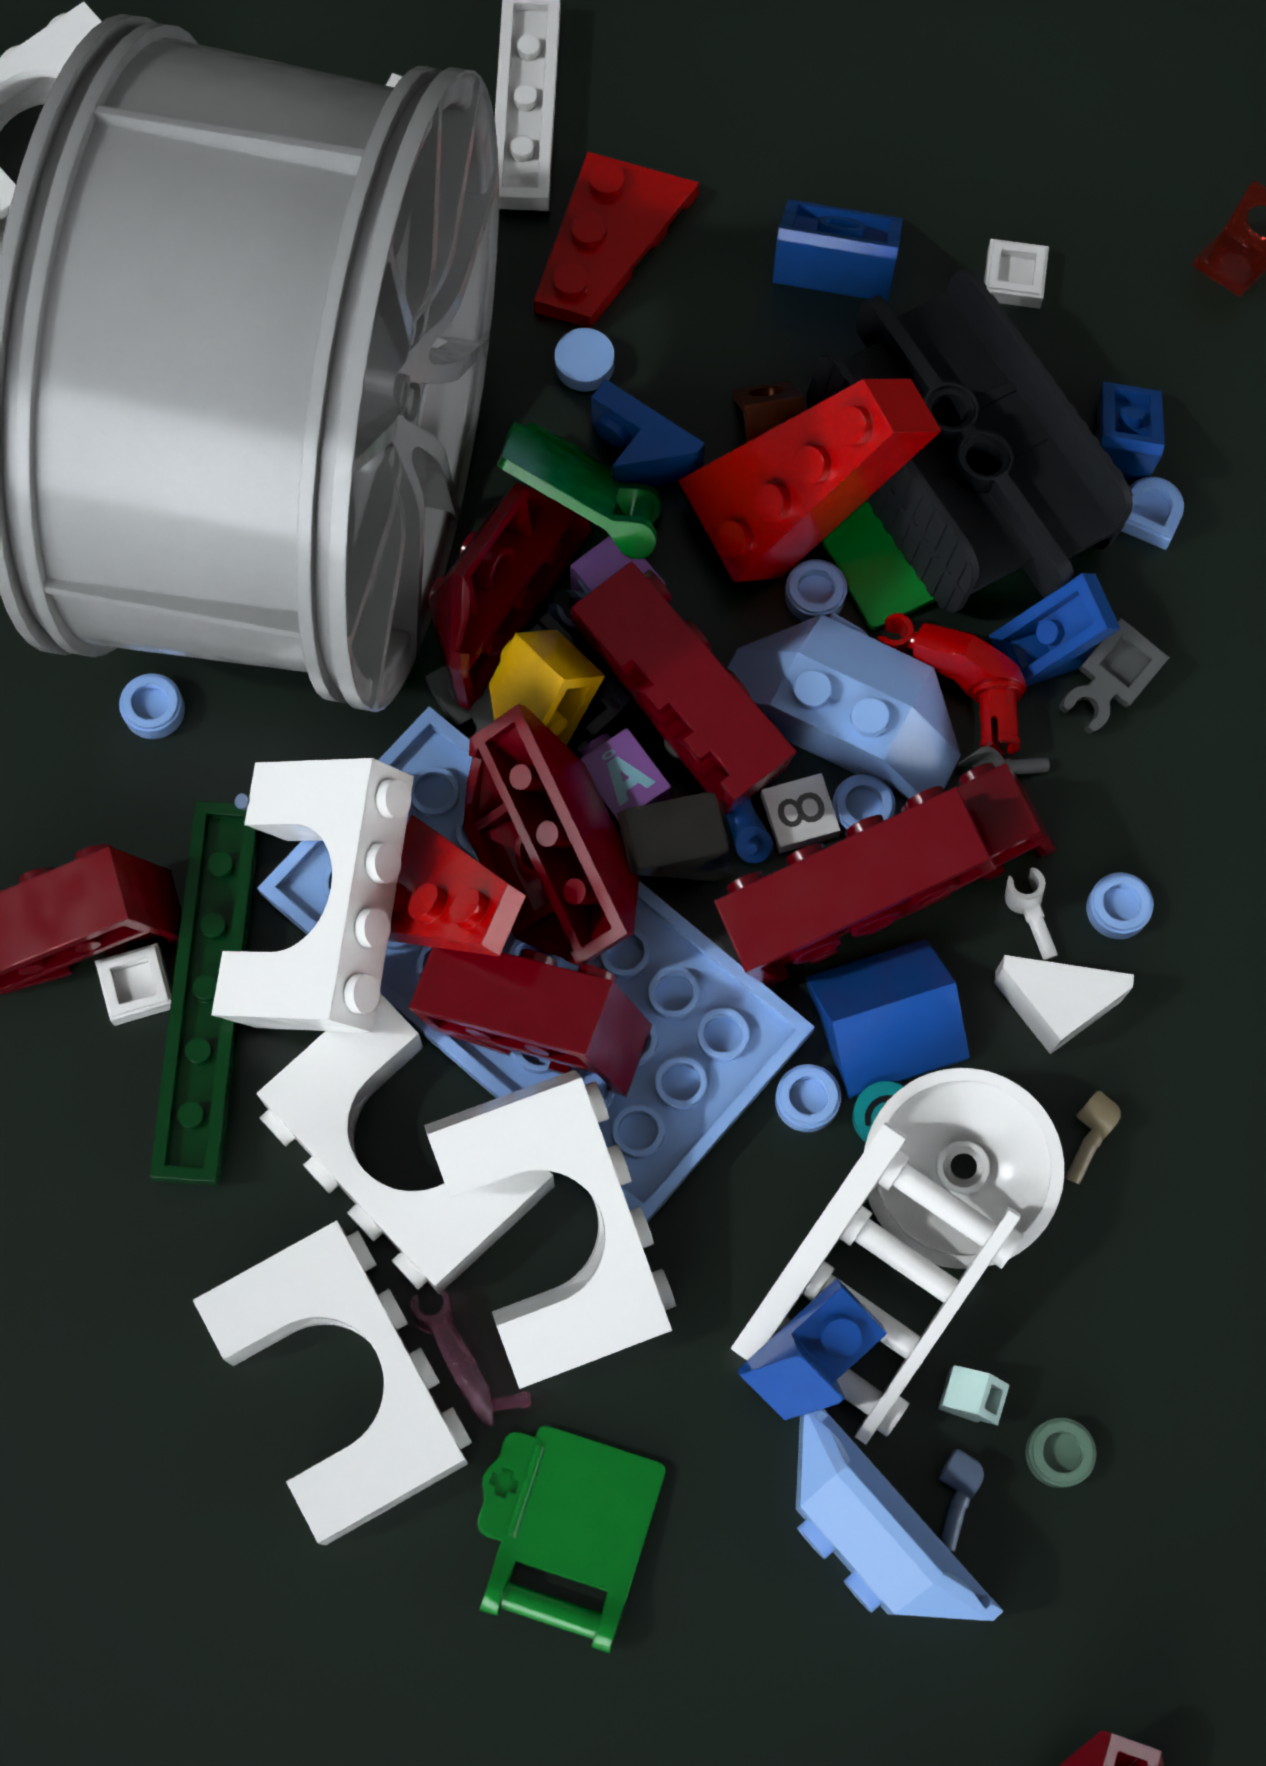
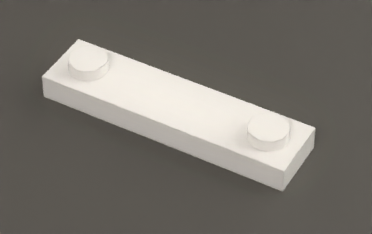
[494,0,561,211]

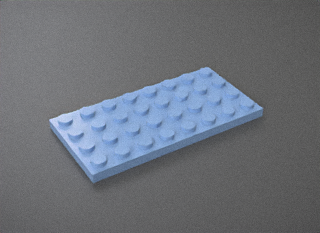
[257,706,815,1223]

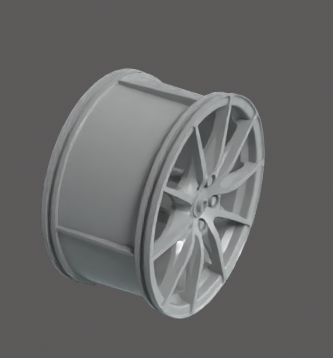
[0,14,499,712]

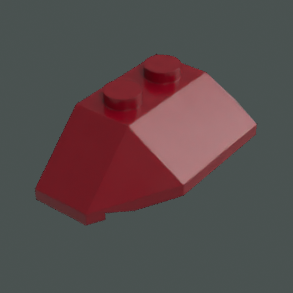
[428,483,591,710]
[463,704,639,966]

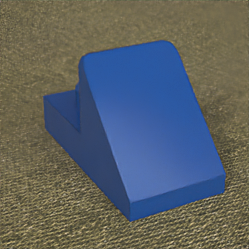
[591,379,705,486]
[1096,381,1165,481]
[989,573,1121,687]
[737,1278,887,1420]

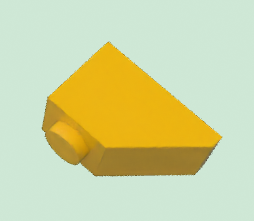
[489,629,605,746]

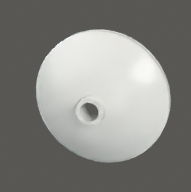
[864,1068,1064,1269]

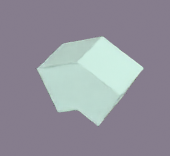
[937,1365,1010,1426]

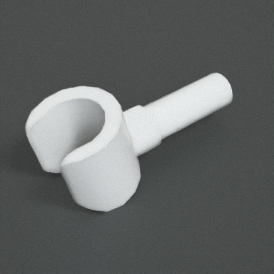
[1004,867,1058,961]

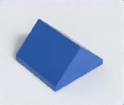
[772,199,903,302]
[805,939,970,1099]

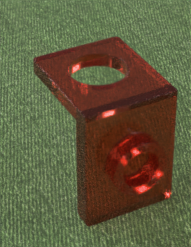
[1192,181,1266,297]

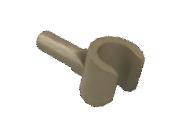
[1065,1091,1121,1185]

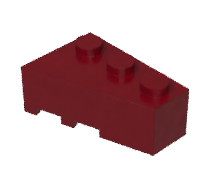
[845,762,1057,920]
[0,844,182,995]
[408,947,652,1097]

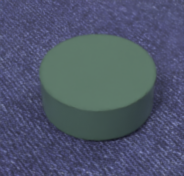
[1025,1418,1097,1488]

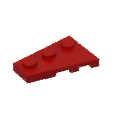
[534,152,699,328]
[388,814,526,956]

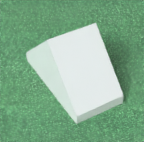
[994,955,1134,1054]

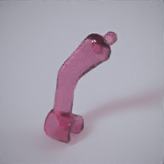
[411,1290,531,1426]

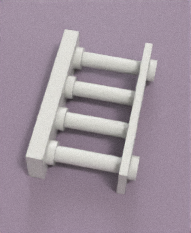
[731,1123,1024,1445]

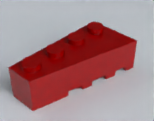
[678,379,941,582]

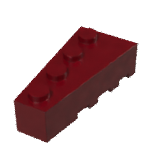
[570,561,797,817]
[714,786,996,987]

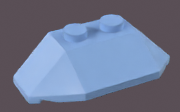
[727,614,961,800]
[796,1409,1003,1621]

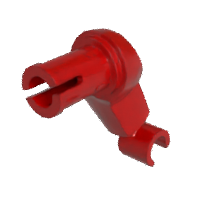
[877,613,1027,756]

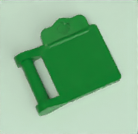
[497,422,662,559]
[821,466,974,630]
[477,1426,666,1654]

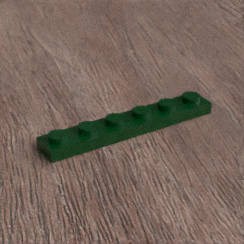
[150,801,260,1186]

